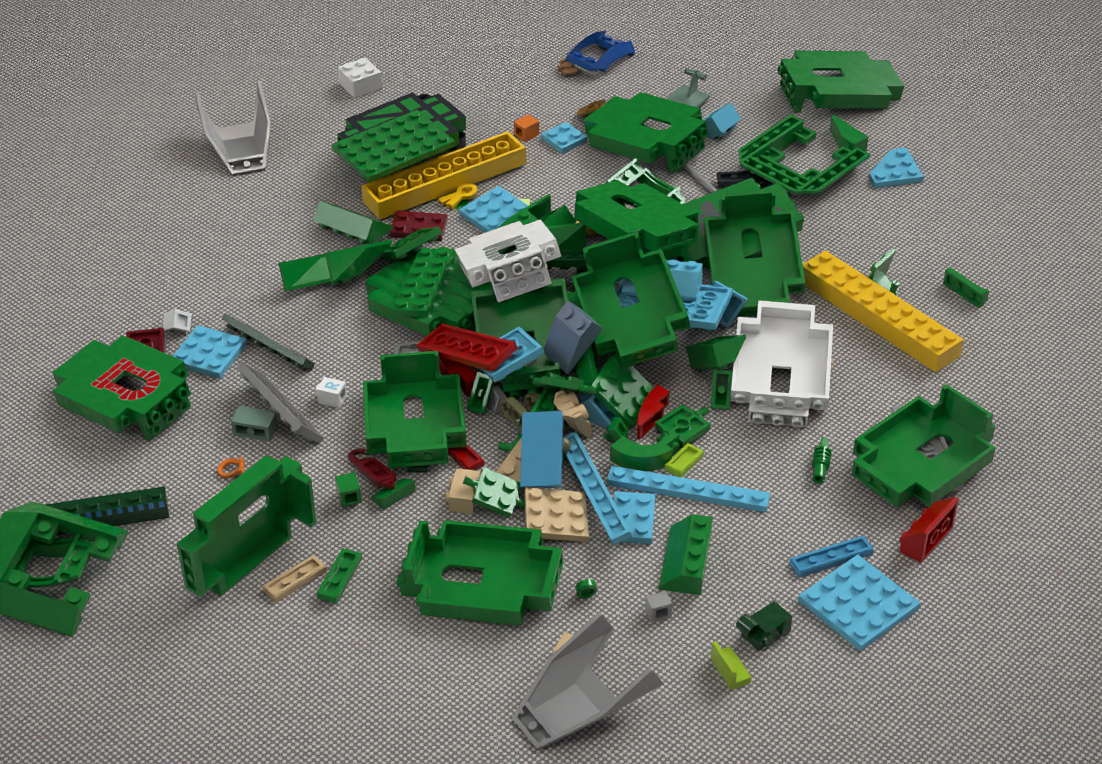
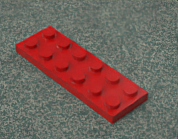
[416,323,518,372]

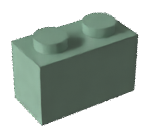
[231,405,278,442]

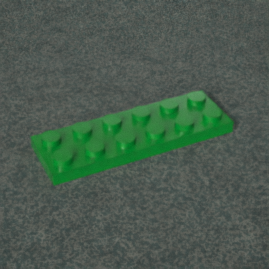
[391,248,455,317]

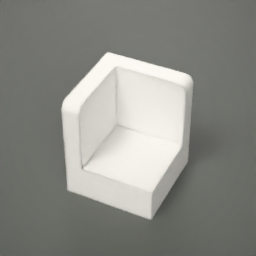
[163,309,192,332]

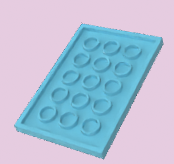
[615,279,733,330]

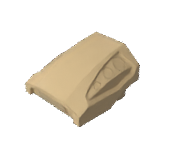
[554,390,593,438]

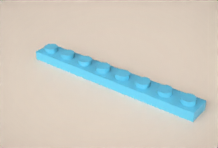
[564,431,632,545]
[607,466,770,512]

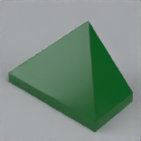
[467,372,494,414]

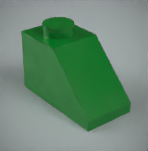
[710,370,733,410]

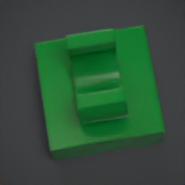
[604,417,629,442]

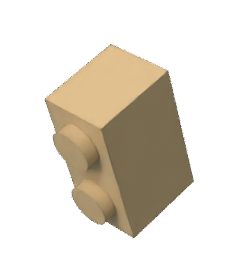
[445,468,480,514]

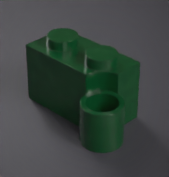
[736,601,792,651]

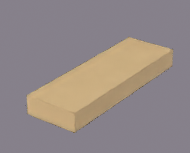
[262,555,327,603]

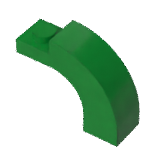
[610,431,680,471]

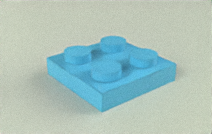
[541,122,587,154]

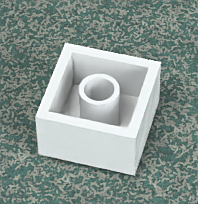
[338,57,382,98]

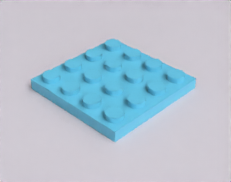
[798,554,921,651]

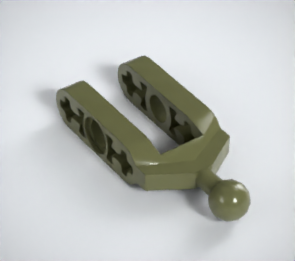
[500,392,571,453]

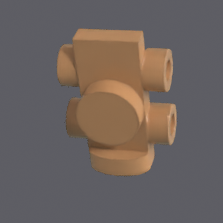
[558,59,578,76]

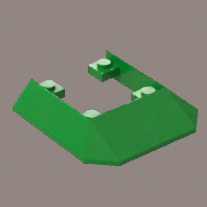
[738,114,871,194]
[0,501,129,637]

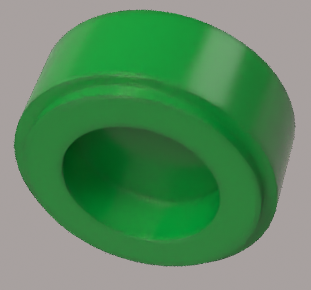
[575,579,598,598]

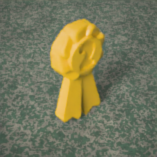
[438,183,478,210]

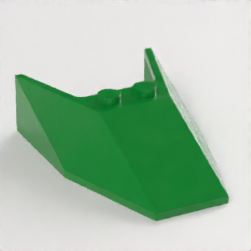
[496,194,586,254]
[278,239,392,292]

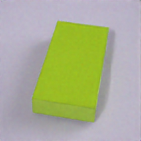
[665,443,704,477]

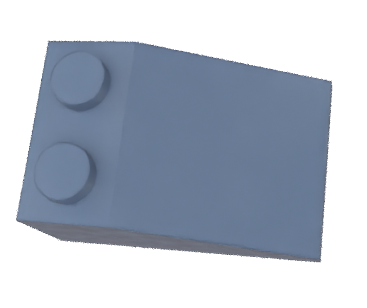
[543,301,603,374]

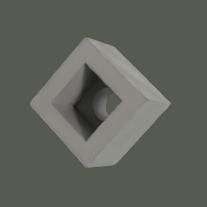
[645,591,672,623]

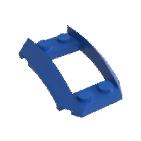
[566,30,635,72]

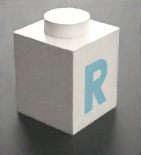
[315,377,347,408]

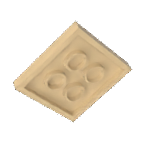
[524,487,589,542]

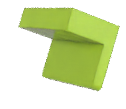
[710,641,752,690]

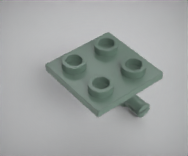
[667,67,710,108]

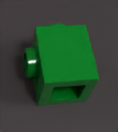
[335,472,362,507]

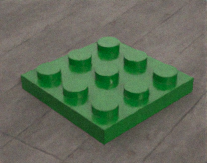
[379,227,442,260]
[589,351,654,429]

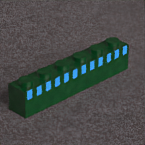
[45,486,170,535]

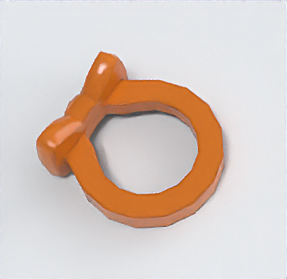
[217,457,245,479]

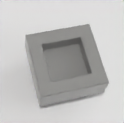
[488,386,507,413]

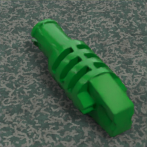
[812,437,832,484]

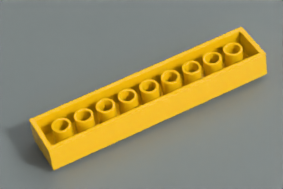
[361,131,526,220]
[803,250,964,373]

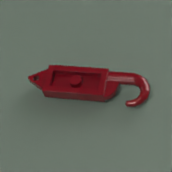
[348,448,396,489]

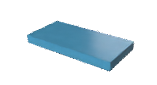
[520,411,563,489]

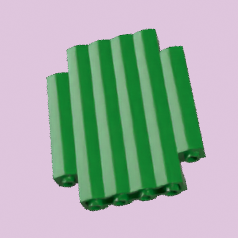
[365,247,490,336]

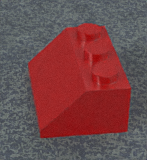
[899,497,959,563]

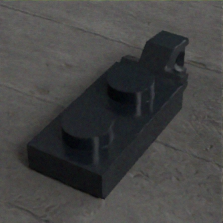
[716,171,764,188]

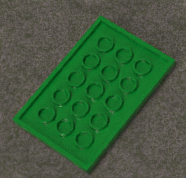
[332,110,455,183]

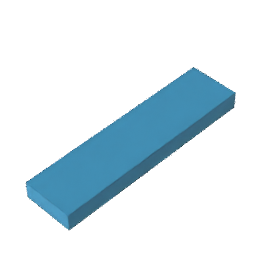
[789,535,874,578]

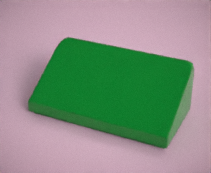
[371,478,416,510]

